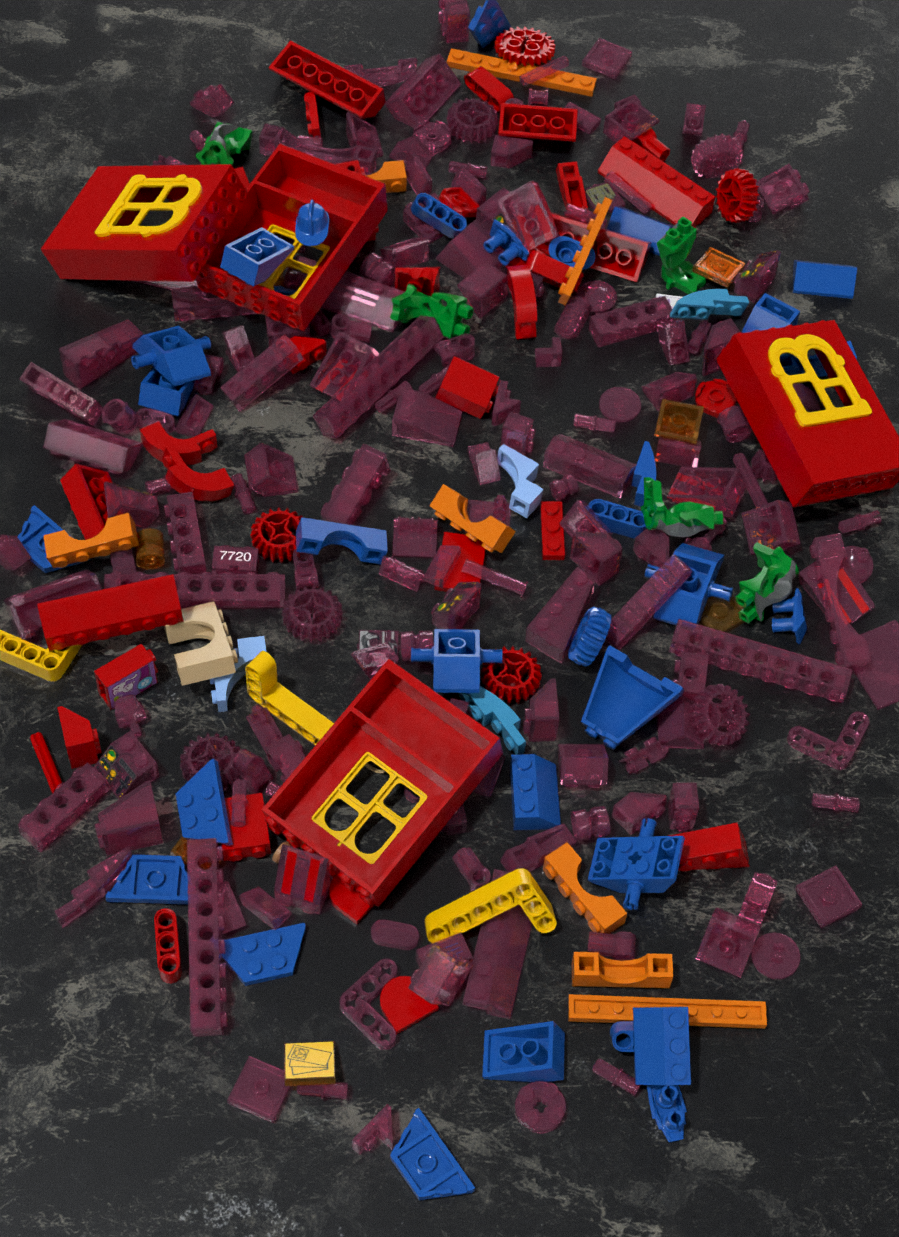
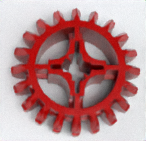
[715,168,760,223]
[250,507,303,563]
[480,646,542,704]

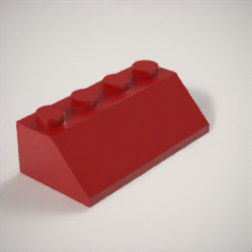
[498,103,578,142]
[60,464,126,540]

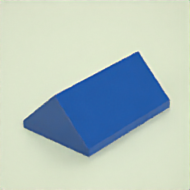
[607,206,674,256]
[793,260,857,299]

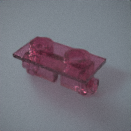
[379,556,426,592]
[246,705,287,754]
[619,736,669,774]

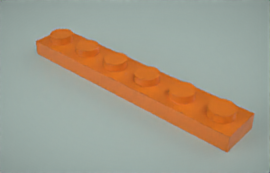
[558,197,612,305]

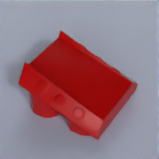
[395,267,441,296]

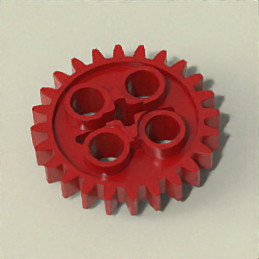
[495,27,556,67]

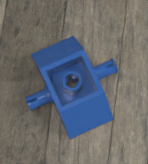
[131,326,211,386]
[645,543,733,631]
[411,629,502,694]
[588,818,685,910]

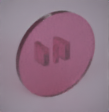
[599,387,641,422]
[752,933,800,979]

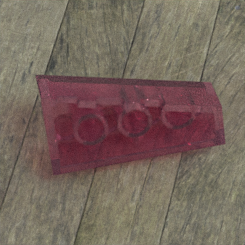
[59,319,144,390]
[321,443,391,525]
[525,567,595,664]

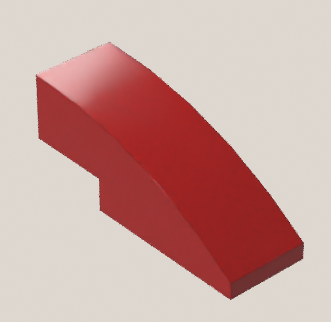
[556,161,589,216]

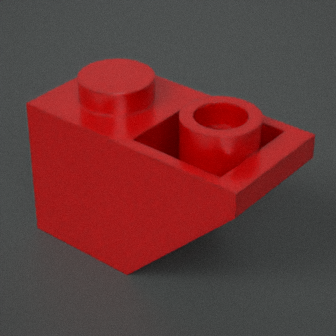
[278,336,327,374]

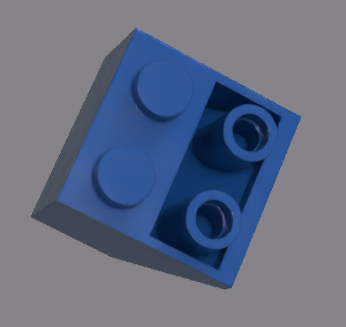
[742,293,800,333]

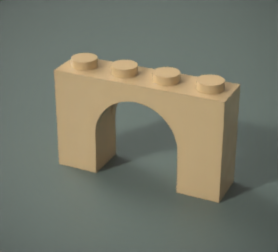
[164,601,238,686]

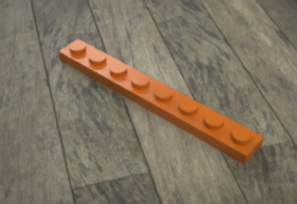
[446,48,597,97]
[568,994,767,1029]

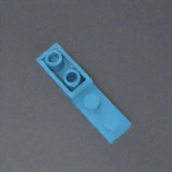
[670,289,749,320]
[458,686,526,755]

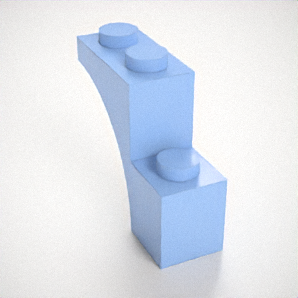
[496,444,544,518]
[210,636,266,712]

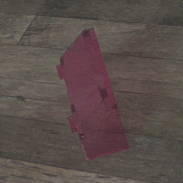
[3,570,102,640]

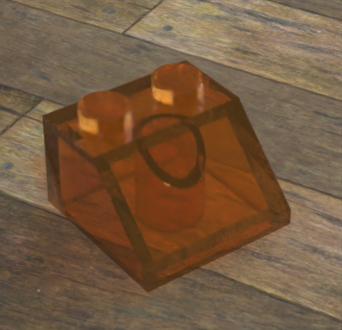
[654,399,704,444]

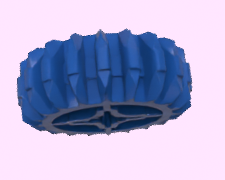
[568,606,611,667]

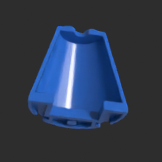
[581,645,684,750]

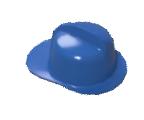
[295,199,329,247]
[549,236,596,270]

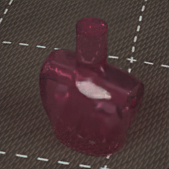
[114,695,147,738]

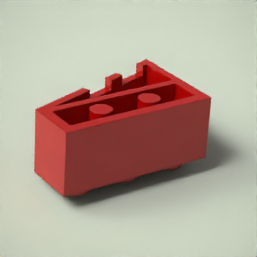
[669,822,750,871]

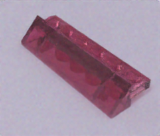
[282,255,405,332]
[463,869,540,1019]

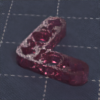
[787,712,869,770]
[339,959,397,1050]

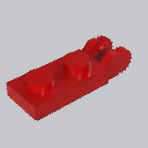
[304,92,322,143]

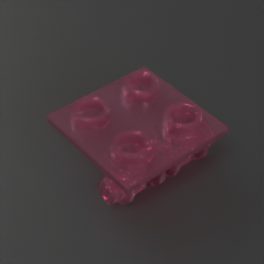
[465,495,511,535]
[392,516,438,558]

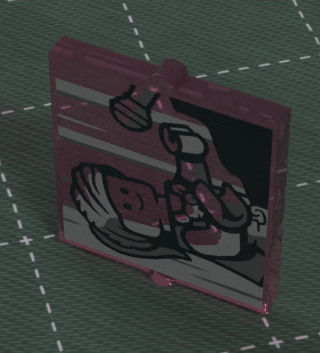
[357,630,400,665]

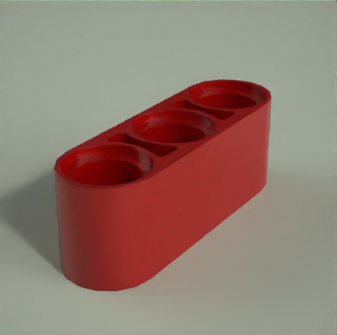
[464,66,514,112]
[525,251,584,294]
[154,908,182,984]

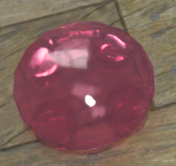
[577,280,617,315]
[829,546,874,586]

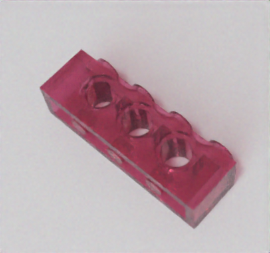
[589,296,674,347]
[220,334,303,412]
[19,362,104,426]
[164,492,207,579]
[18,762,109,853]

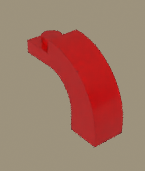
[507,265,537,339]
[140,421,218,466]
[162,444,234,501]

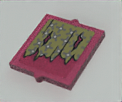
[584,181,625,213]

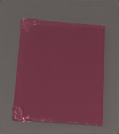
[838,620,899,710]

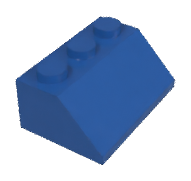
[510,754,561,830]
[633,1006,691,1085]

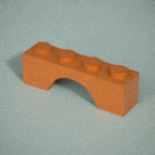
[365,160,407,193]
[430,484,516,553]
[43,513,139,568]
[543,842,627,939]
[572,952,673,988]

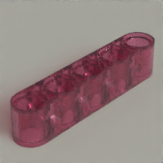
[605,555,692,650]

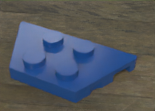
[468,0,511,48]
[15,505,92,573]
[176,759,233,846]
[106,855,200,905]
[213,923,306,986]
[390,1108,475,1200]

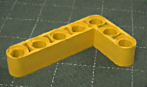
[0,630,82,682]
[245,651,334,745]
[425,868,557,944]

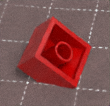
[57,706,102,769]

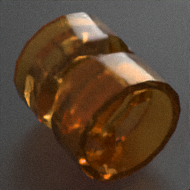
[135,528,165,570]

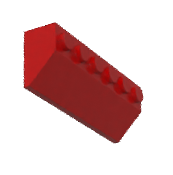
[268,40,386,119]
[598,136,715,228]
[524,210,652,282]
[37,574,184,651]

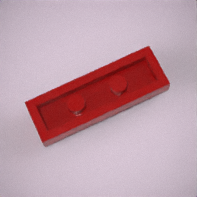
[540,501,565,560]

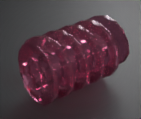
[554,295,592,339]

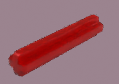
[30,732,64,794]

